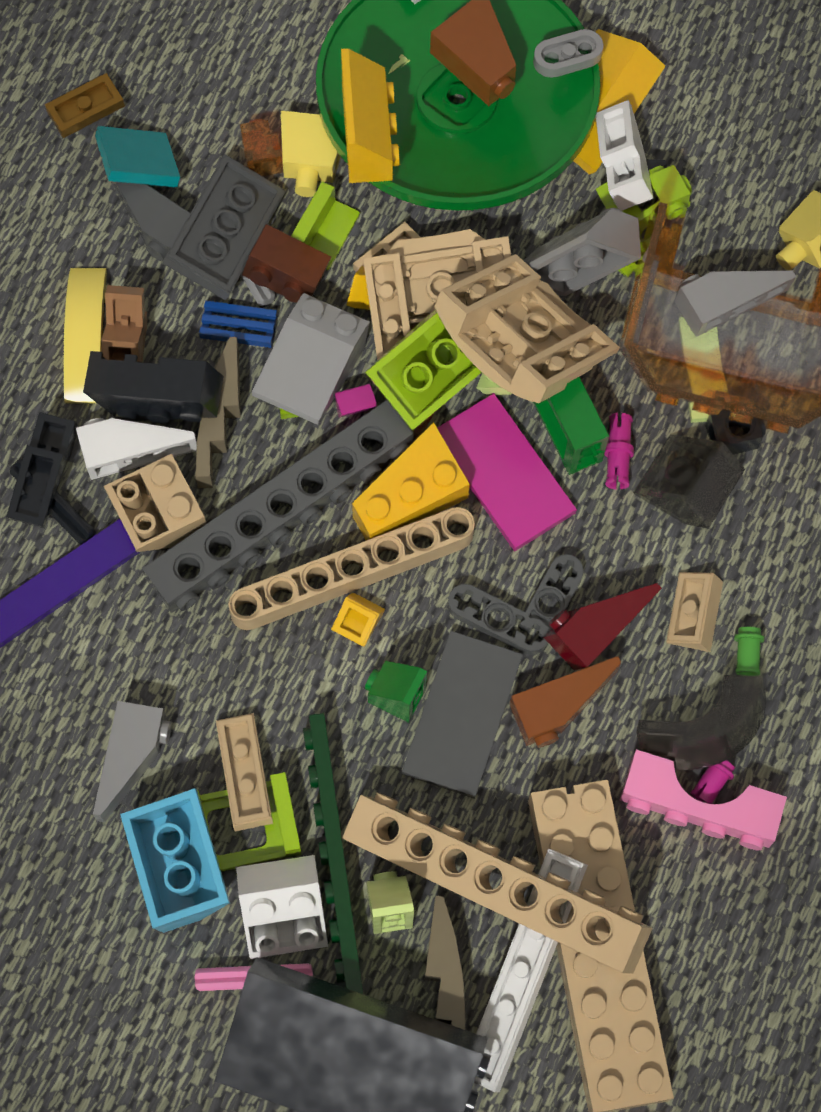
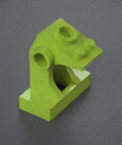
[596,165,692,254]

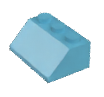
[120,788,230,933]

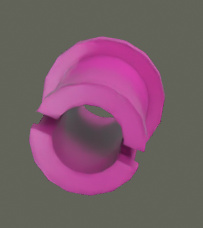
[690,755,735,804]

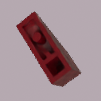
[543,583,662,670]

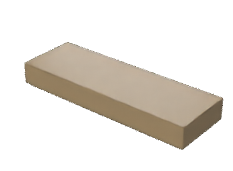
[216,713,273,831]

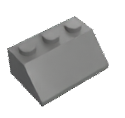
[523,208,641,296]

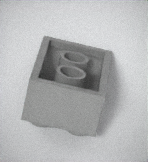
[252,293,369,425]

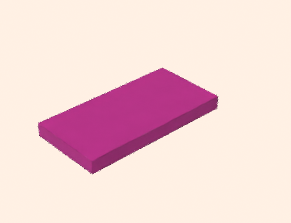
[437,393,577,552]

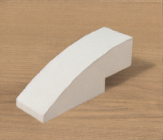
[596,100,653,210]

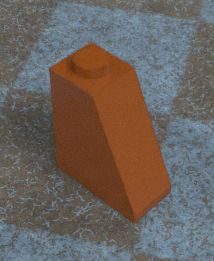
[430,0,516,106]

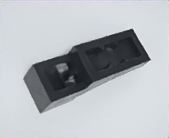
[6,412,79,529]

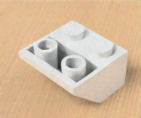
[236,855,328,959]

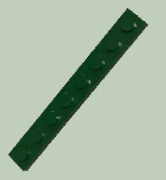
[303,713,363,994]

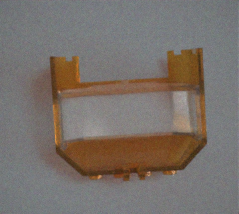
[619,202,821,434]

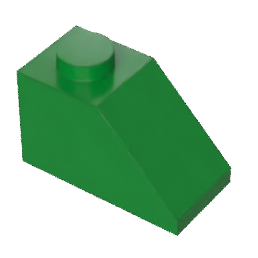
[365,661,427,723]

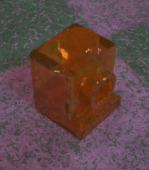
[240,119,284,176]

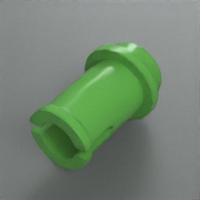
[734,627,765,676]

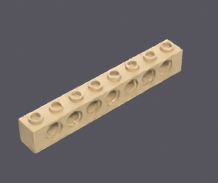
[342,792,652,974]

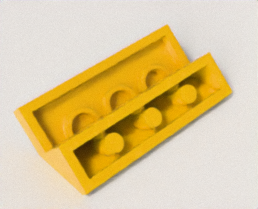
[573,29,665,175]

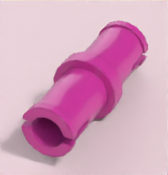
[604,413,634,490]

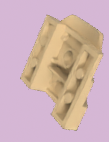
[363,229,511,360]
[435,254,620,403]

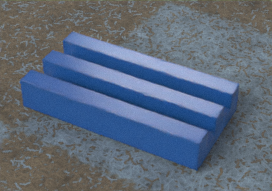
[199,300,277,348]

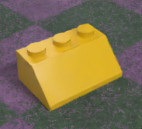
[341,48,399,183]

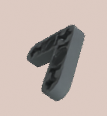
[448,554,584,655]

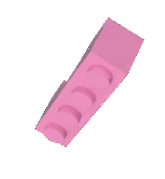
[620,749,787,850]

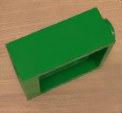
[533,377,609,475]

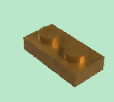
[45,73,125,138]

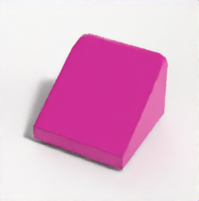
[335,384,377,418]

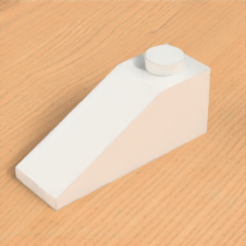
[76,418,197,480]

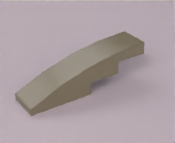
[195,337,241,488]
[424,896,466,1030]

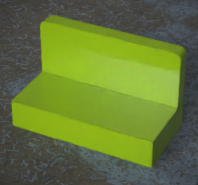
[291,181,360,270]

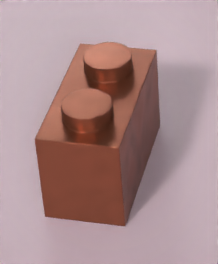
[242,224,331,303]

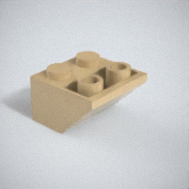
[104,454,206,552]

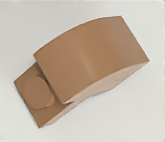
[101,285,147,362]

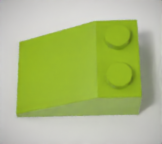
[365,309,482,430]

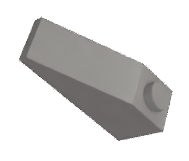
[674,270,797,337]
[93,701,171,822]

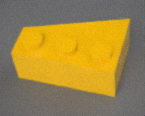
[352,422,470,541]

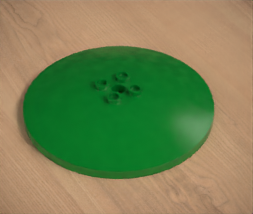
[316,0,600,211]

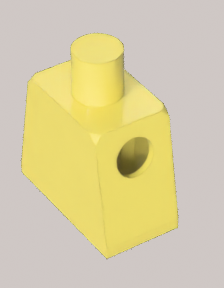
[281,111,342,197]
[776,190,821,271]

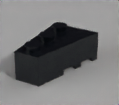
[83,351,224,423]

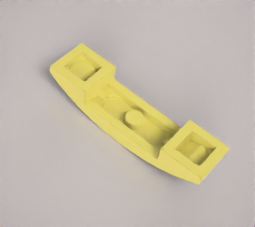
[64,268,107,403]

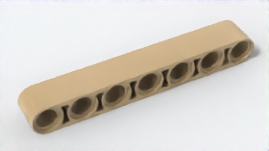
[228,507,475,630]

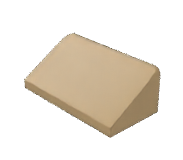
[666,572,723,652]

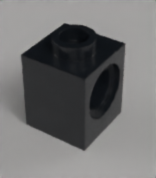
[705,403,766,459]

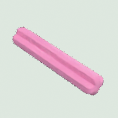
[195,963,313,991]

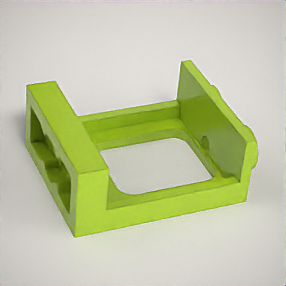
[197,772,302,872]

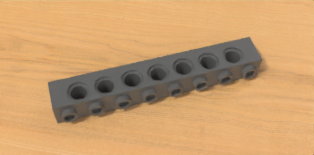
[142,400,414,613]

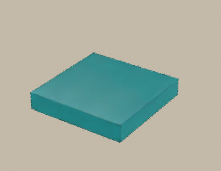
[95,126,180,187]

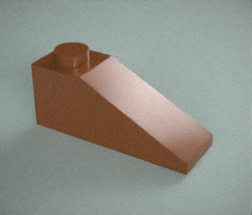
[509,656,621,748]

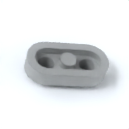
[533,29,603,78]

